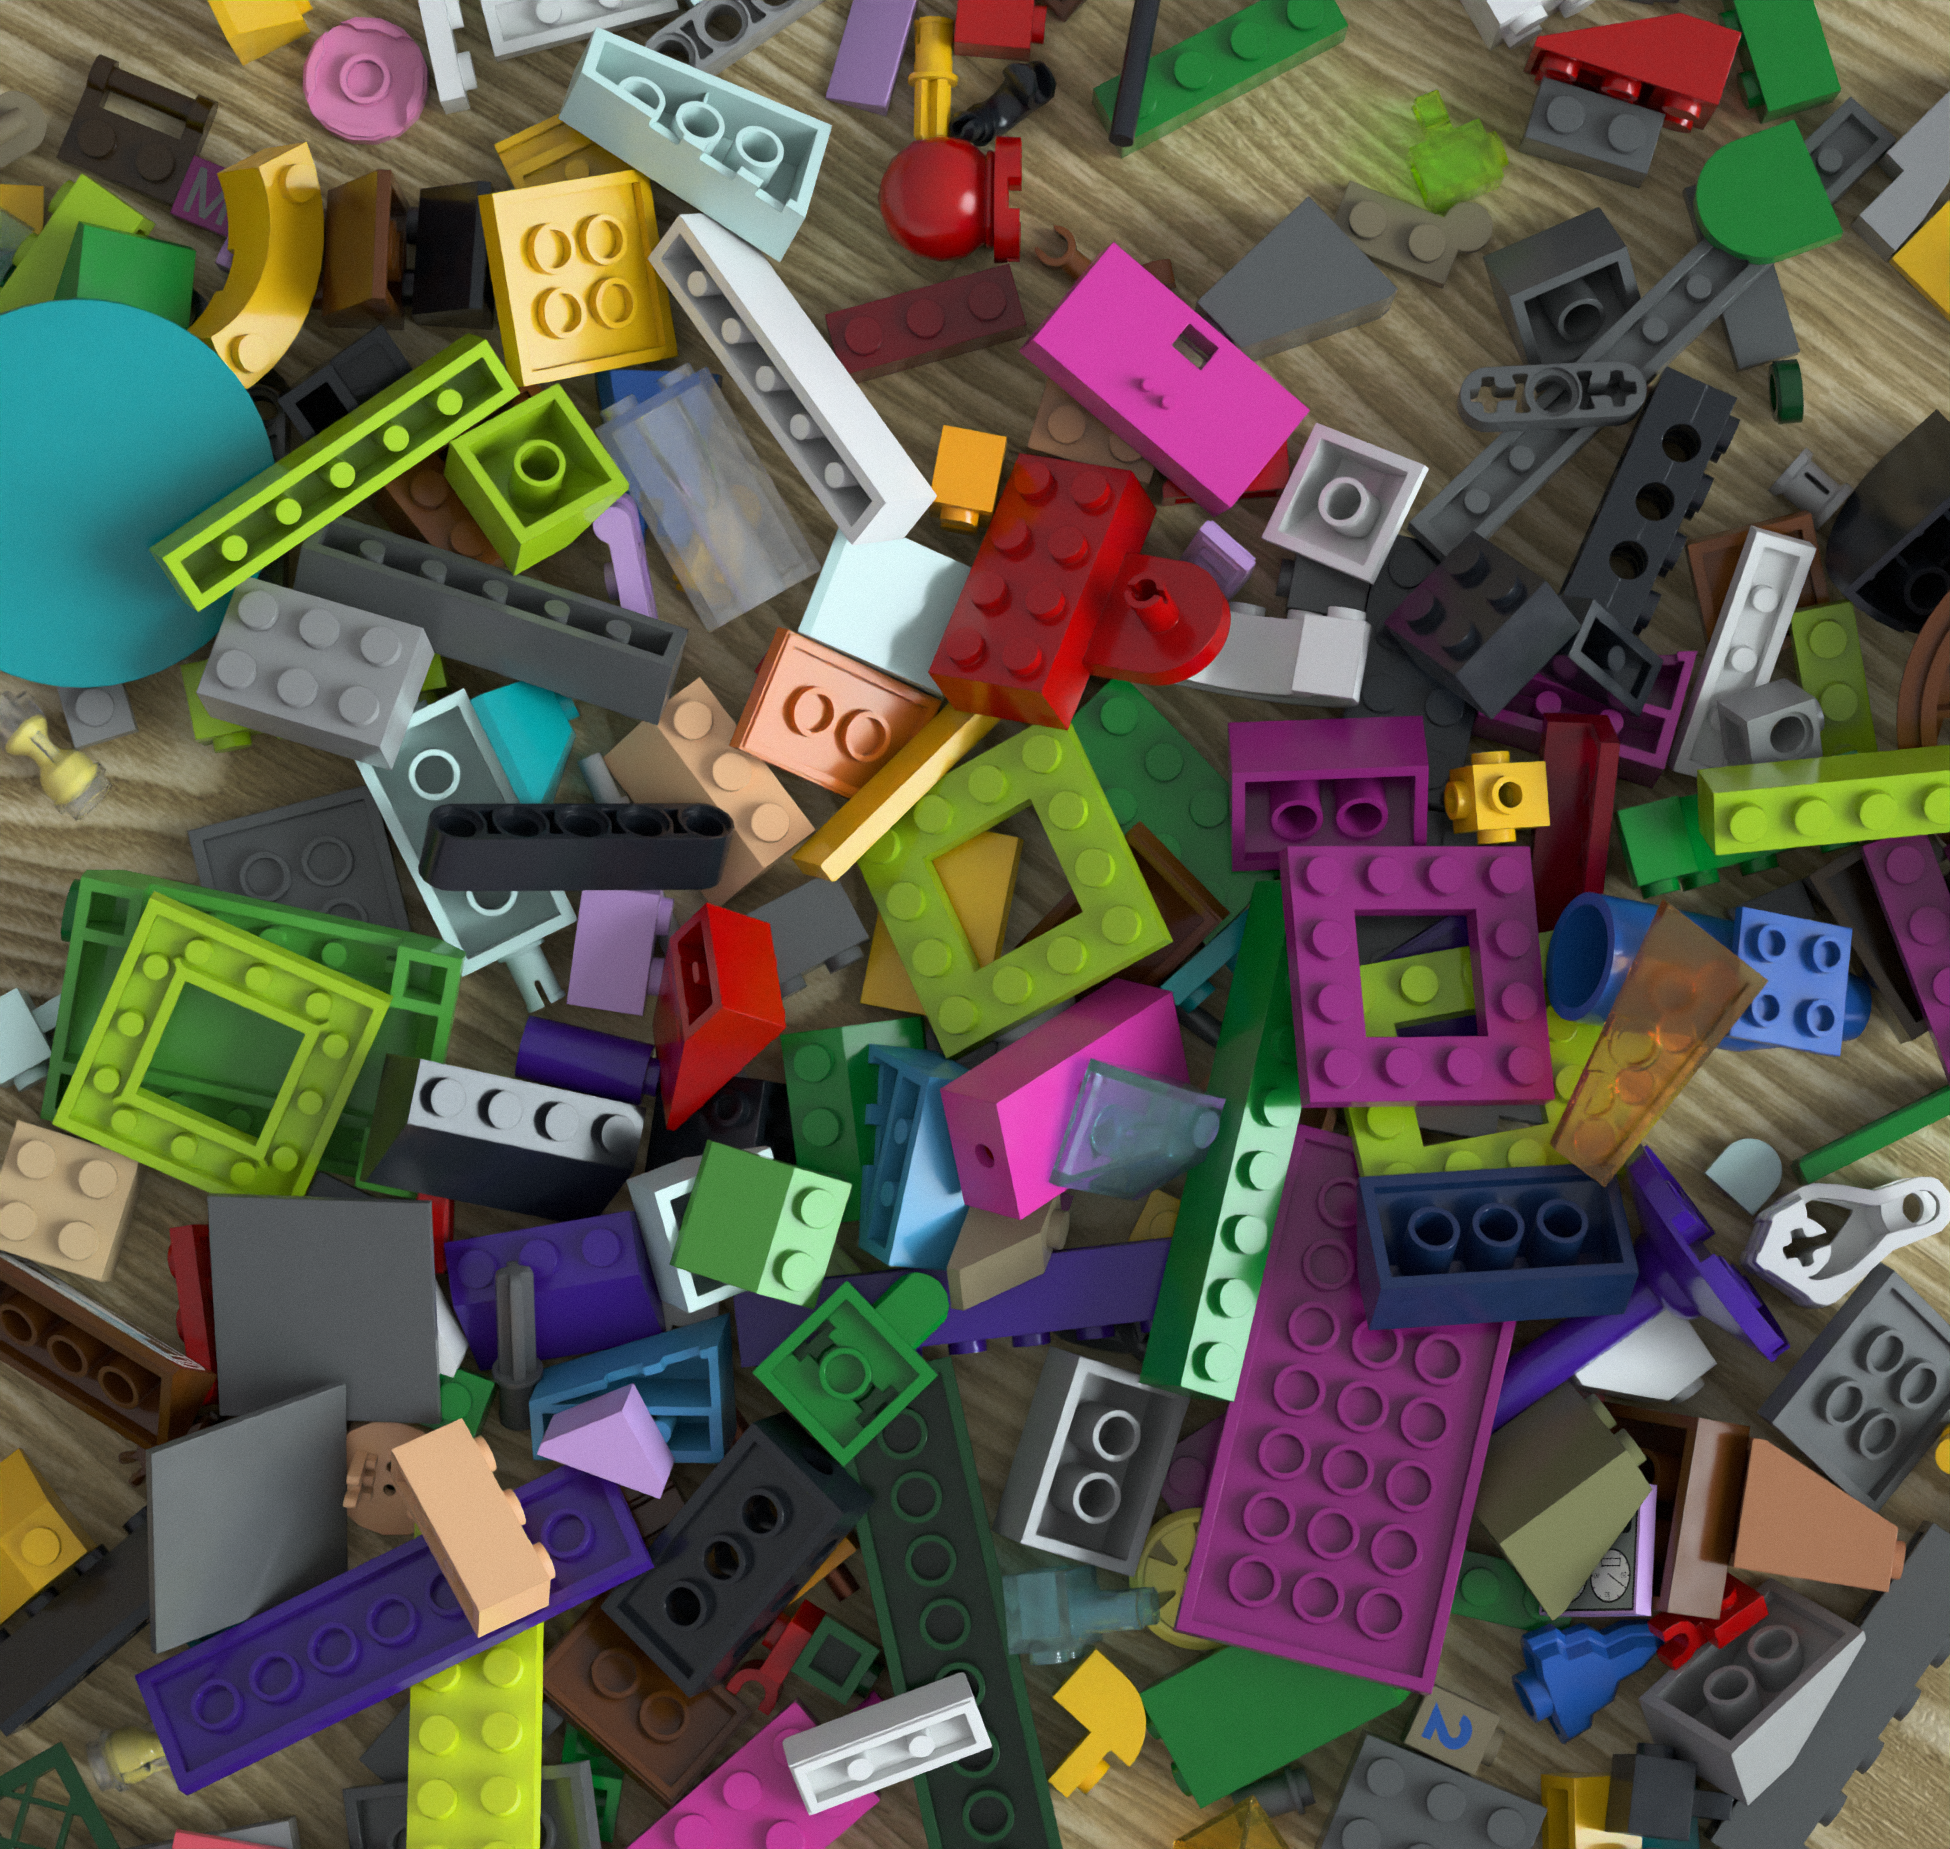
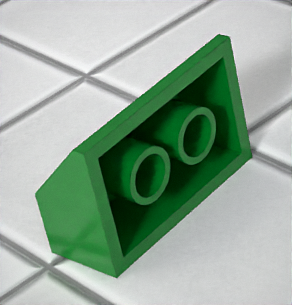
[780,1016,928,1222]

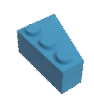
[858,1044,970,1271]
[529,1313,737,1463]

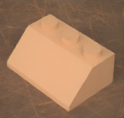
[603,677,816,907]

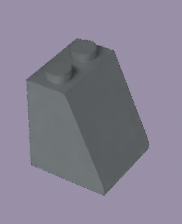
[1195,196,1398,362]

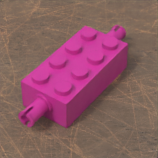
[623,1690,885,1849]

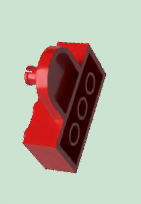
[928,453,1231,731]

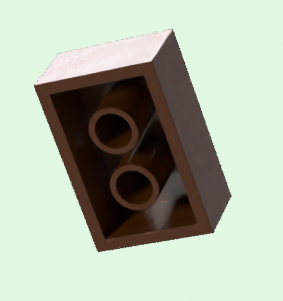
[1603,1401,1751,1619]

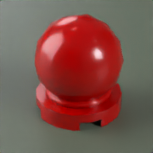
[877,135,1022,263]

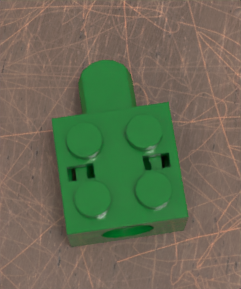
[752,1272,949,1467]

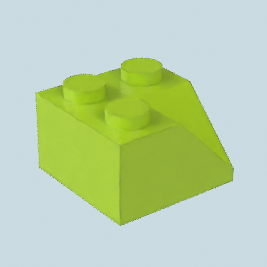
[443,383,630,576]

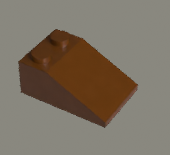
[312,169,410,330]

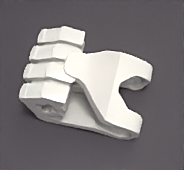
[1739,1177,1950,1309]

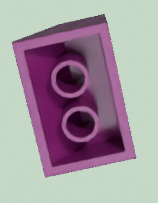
[1228,715,1429,872]

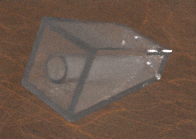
[594,362,822,633]

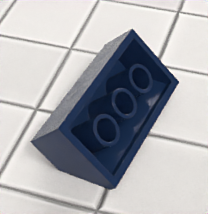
[1357,1162,1639,1330]

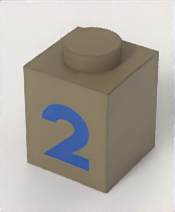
[1399,1684,1505,1776]

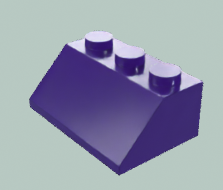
[444,1210,667,1371]

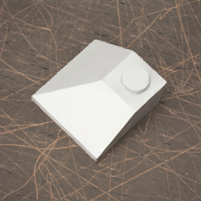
[1261,423,1429,585]

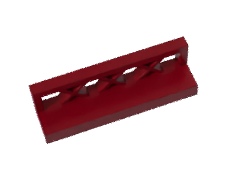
[1529,712,1620,933]

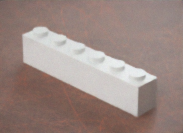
[647,213,937,545]

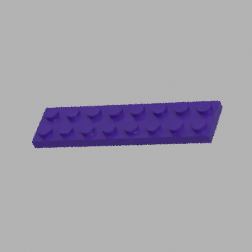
[134,1465,654,1796]

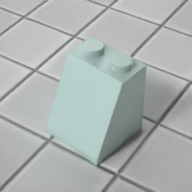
[798,528,972,700]

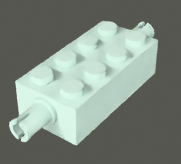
[355,688,578,1013]

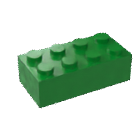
[1071,679,1280,949]

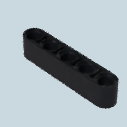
[418,803,735,891]

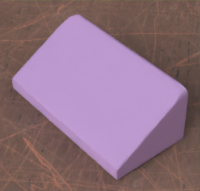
[825,0,919,116]

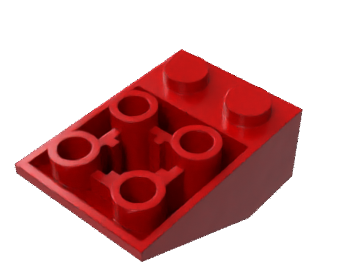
[1523,13,1742,133]
[652,902,786,1131]

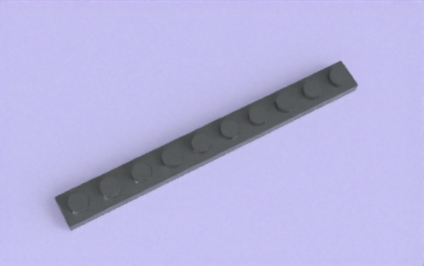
[1407,97,1897,562]

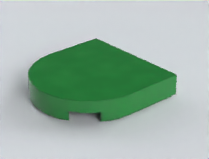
[1693,119,1843,265]

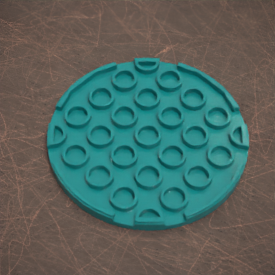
[0,297,275,688]

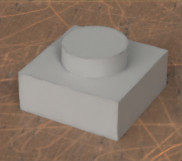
[57,683,139,750]

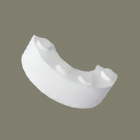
[1174,602,1372,708]

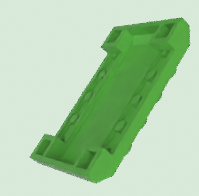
[40,870,466,1200]

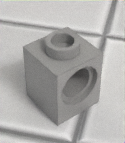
[1717,678,1825,766]

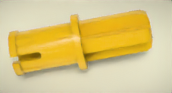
[908,16,958,140]

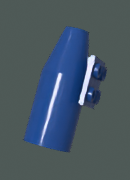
[1546,892,1872,1057]

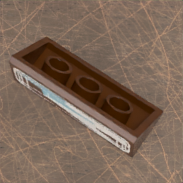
[0,1250,218,1450]

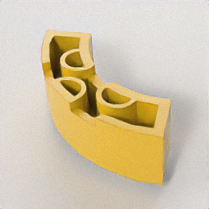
[187,142,324,389]

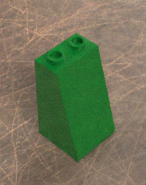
[1139,1644,1411,1809]

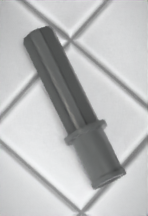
[492,1261,543,1431]

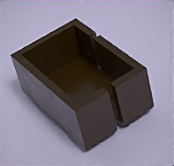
[1801,834,1950,1044]

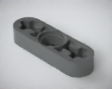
[1457,361,1647,432]

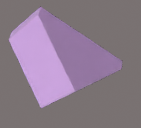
[537,1383,675,1499]

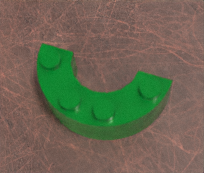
[1612,750,1859,900]

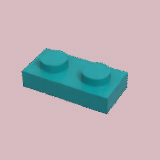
[1160,908,1249,1014]

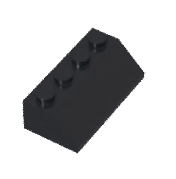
[360,1053,647,1222]
[0,1505,150,1737]

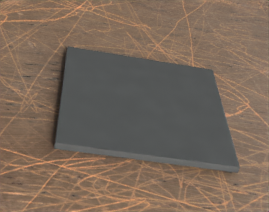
[207,1193,442,1424]
[146,1380,348,1654]

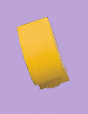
[1047,1645,1146,1798]

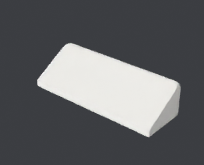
[782,1672,992,1816]

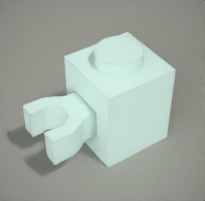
[0,988,61,1092]

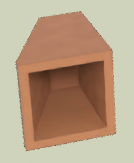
[1728,1437,1906,1593]

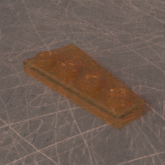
[1549,899,1768,1188]

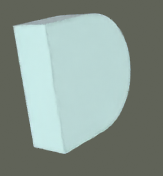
[1702,1138,1782,1216]

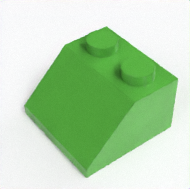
[669,1140,852,1309]

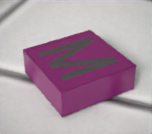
[170,155,228,239]

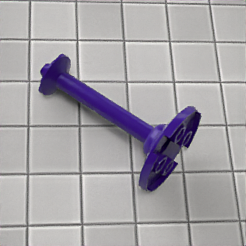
[1491,1139,1791,1433]

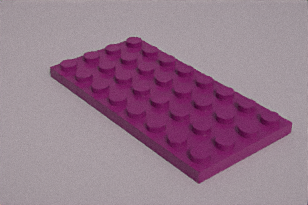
[1173,1123,1516,1696]

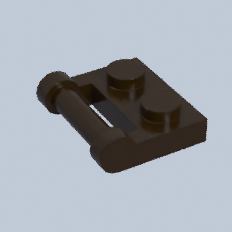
[56,54,218,207]

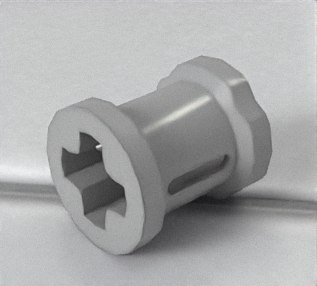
[1768,448,1854,532]

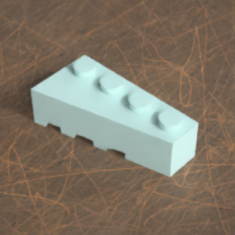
[558,27,832,262]

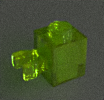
[1405,89,1509,214]

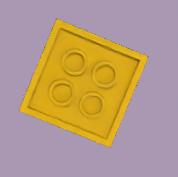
[478,169,678,387]

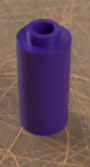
[515,1015,660,1106]

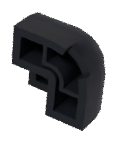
[277,323,413,442]

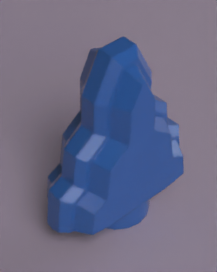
[1512,1619,1665,1744]

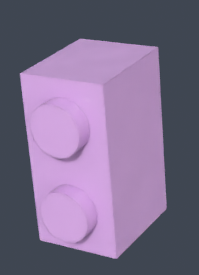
[566,890,674,1016]

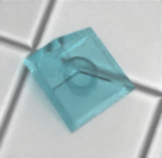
[1049,1058,1226,1201]

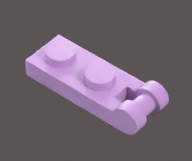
[593,493,659,620]

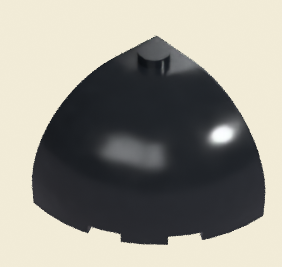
[1825,409,1950,634]

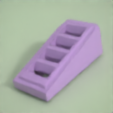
[1179,520,1256,602]

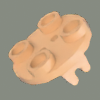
[343,1421,435,1535]

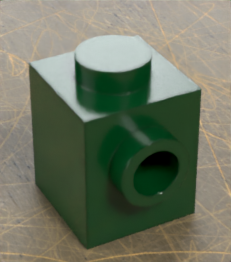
[790,1612,885,1705]

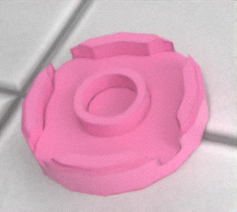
[303,17,430,145]

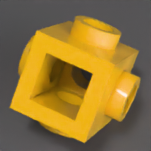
[1444,751,1550,845]

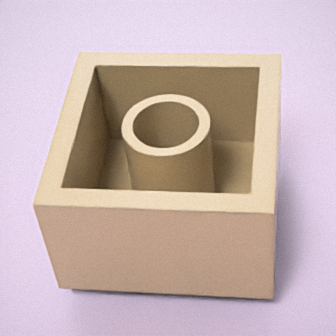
[0,1120,149,1282]

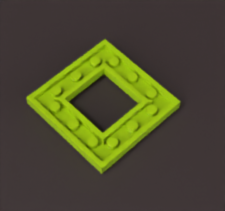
[857,723,1173,1060]
[52,891,393,1196]
[1343,930,1626,1180]

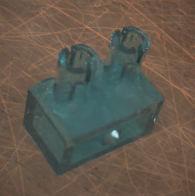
[1002,1564,1160,1665]

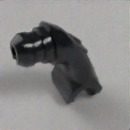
[949,60,1057,146]

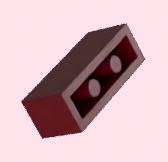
[825,263,1027,384]

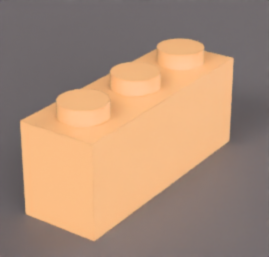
[391,1418,555,1638]

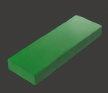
[1790,1084,1950,1185]

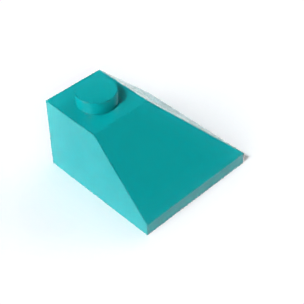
[470,681,580,804]

